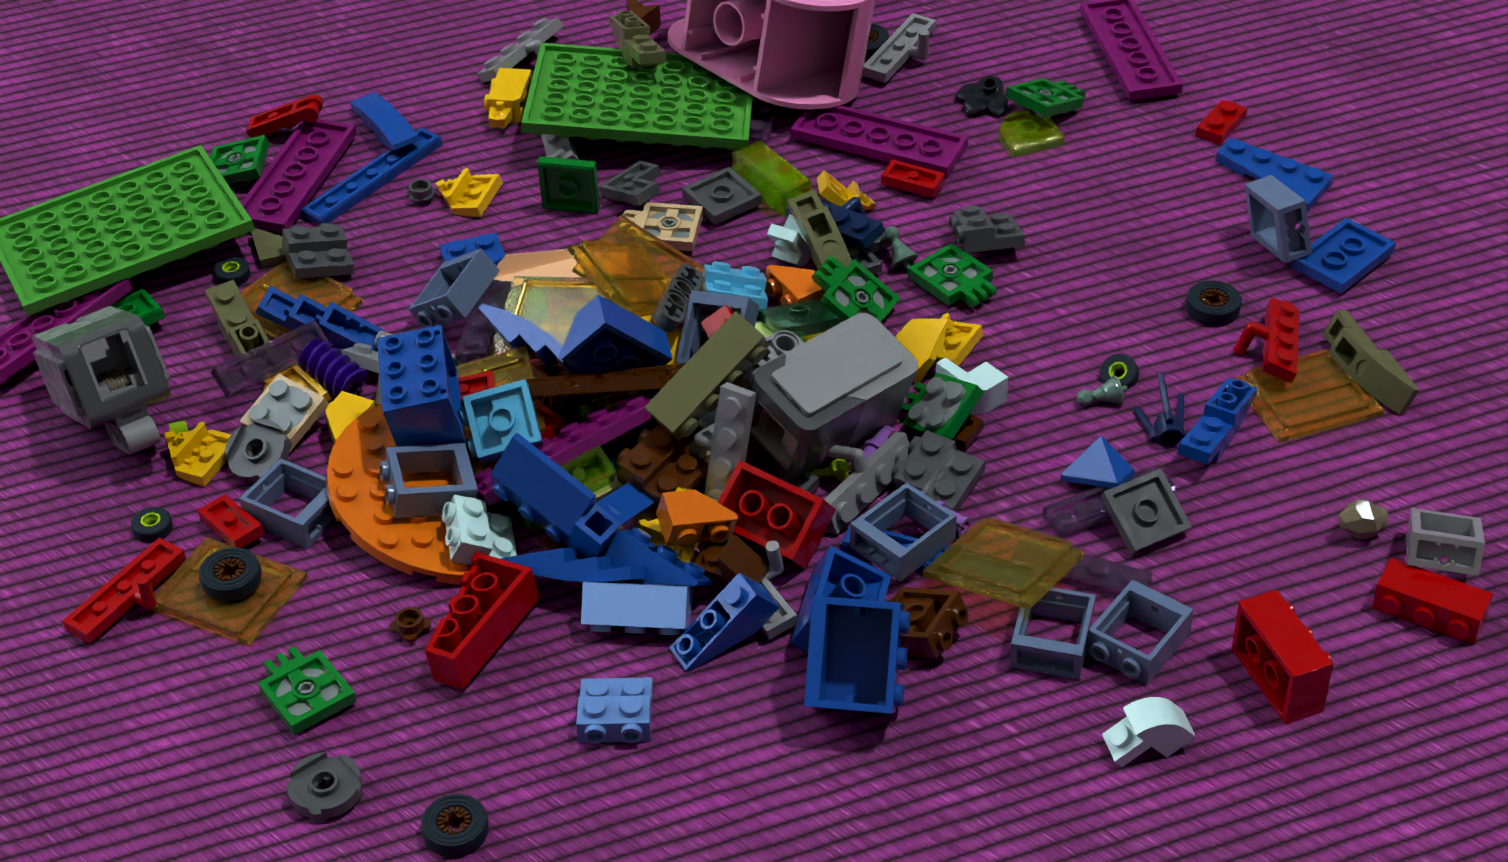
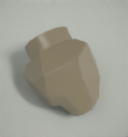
[1338,498,1388,540]

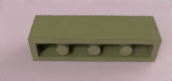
[645,311,769,441]

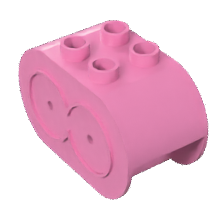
[667,0,876,109]

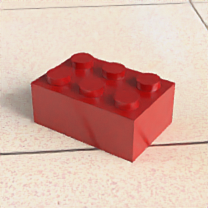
[717,460,836,570]
[1231,589,1333,725]

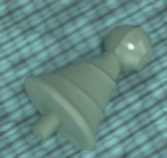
[883,226,919,270]
[1077,375,1128,407]

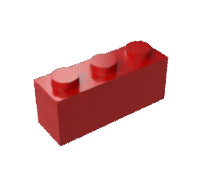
[1372,558,1493,645]

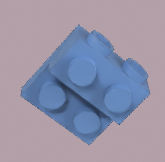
[576,677,653,744]

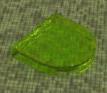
[999,111,1065,157]

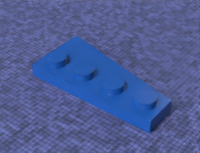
[1216,137,1334,213]

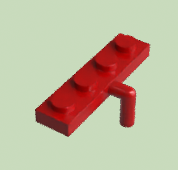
[1233,297,1299,383]
[62,537,186,644]

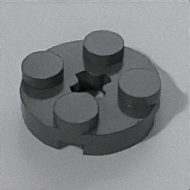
[225,418,292,483]
[287,752,363,824]

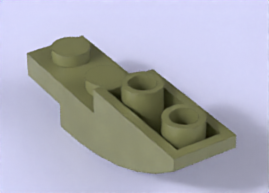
[609,11,666,68]
[788,190,852,269]
[205,280,282,379]
[1323,309,1419,415]

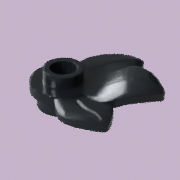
[955,76,1008,118]

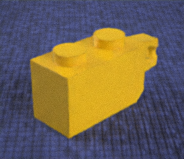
[484,68,532,128]

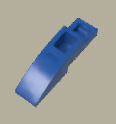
[1177,378,1258,465]

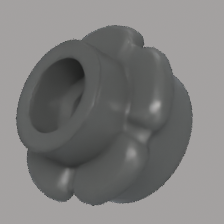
[407,179,435,204]

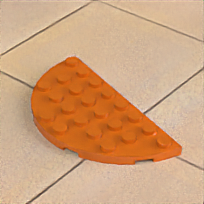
[326,403,472,585]

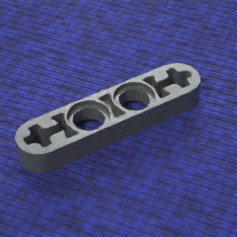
[652,263,703,332]

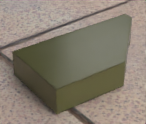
[251,228,288,268]

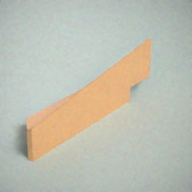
[488,245,629,288]

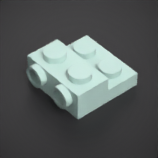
[442,494,517,565]

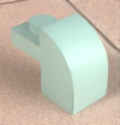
[767,214,812,266]
[936,357,1008,415]
[1102,697,1196,767]

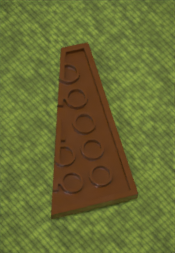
[514,362,687,401]

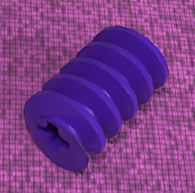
[298,338,368,397]

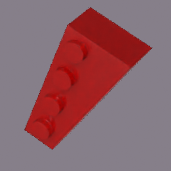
[425,552,540,690]

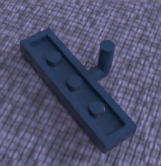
[785,197,885,249]

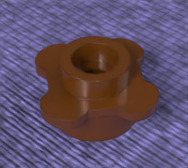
[389,607,431,642]

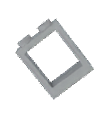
[1406,508,1485,576]

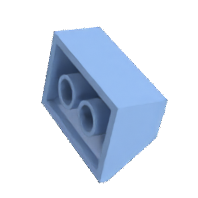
[581,581,695,635]

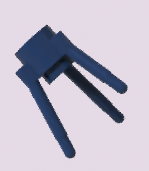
[1134,371,1186,447]

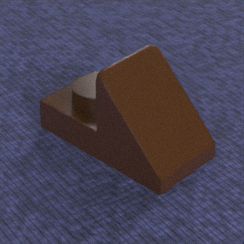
[626,0,661,35]
[694,534,770,585]

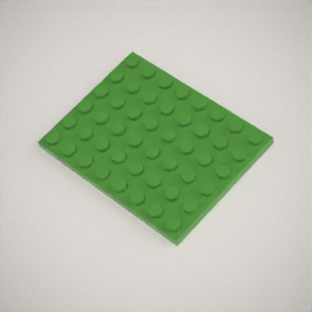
[521,43,753,151]
[0,145,255,316]

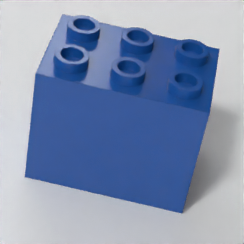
[377,325,467,448]
[804,596,910,714]

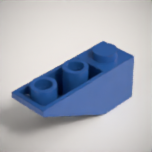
[567,482,655,559]
[605,527,713,586]
[669,572,780,672]

